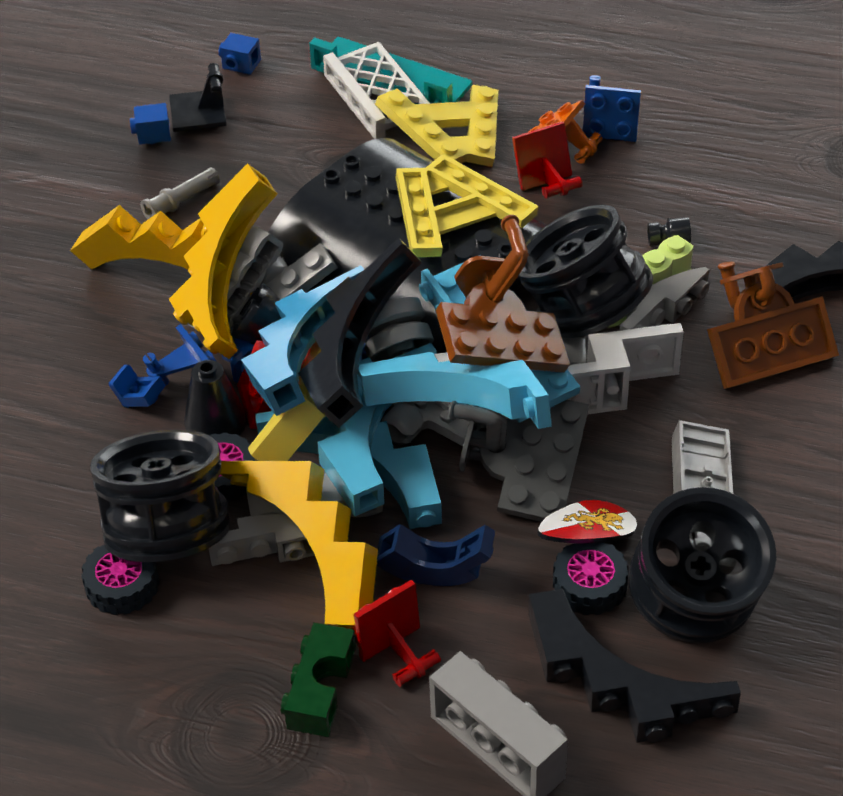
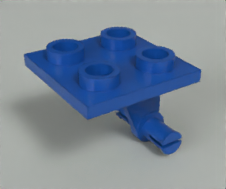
[583,75,641,142]
[143,324,216,385]

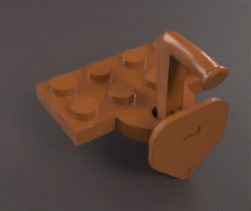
[436,215,570,373]
[707,261,839,389]

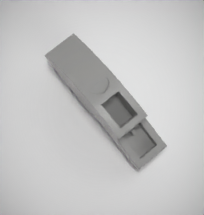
[619,267,710,331]
[208,514,315,566]

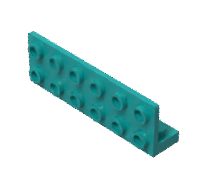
[309,37,472,104]

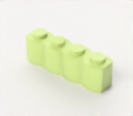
[608,235,693,328]

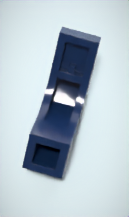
[377,524,495,586]

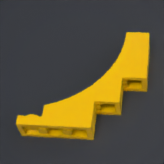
[220,461,378,636]

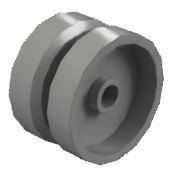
[364,296,434,362]

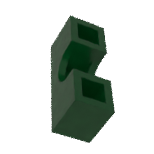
[280,622,356,737]

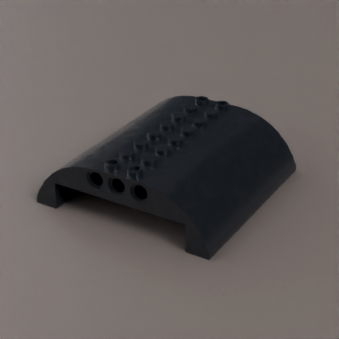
[268,138,547,353]

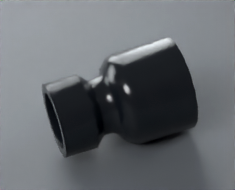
[647,217,691,246]

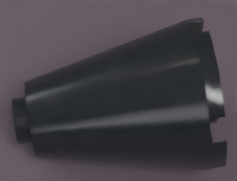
[230,283,281,345]
[184,360,247,436]

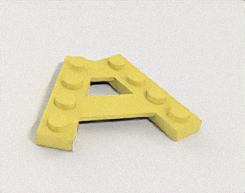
[375,85,498,167]
[396,154,539,257]

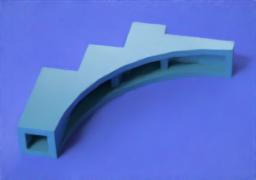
[241,265,364,416]

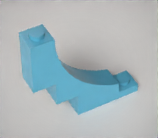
[357,352,552,429]
[255,411,442,529]

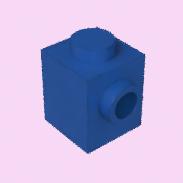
[218,33,261,75]
[130,103,171,145]

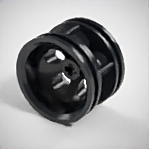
[518,205,653,339]
[90,430,230,562]
[629,487,776,644]

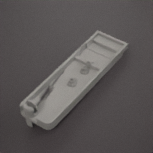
[672,420,737,575]

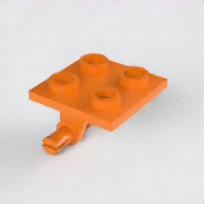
[529,100,603,164]

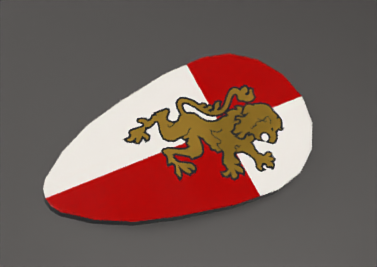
[537,500,637,543]

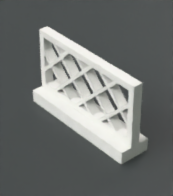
[324,42,429,139]

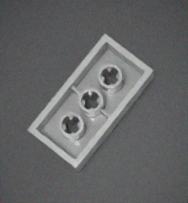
[429,651,568,796]

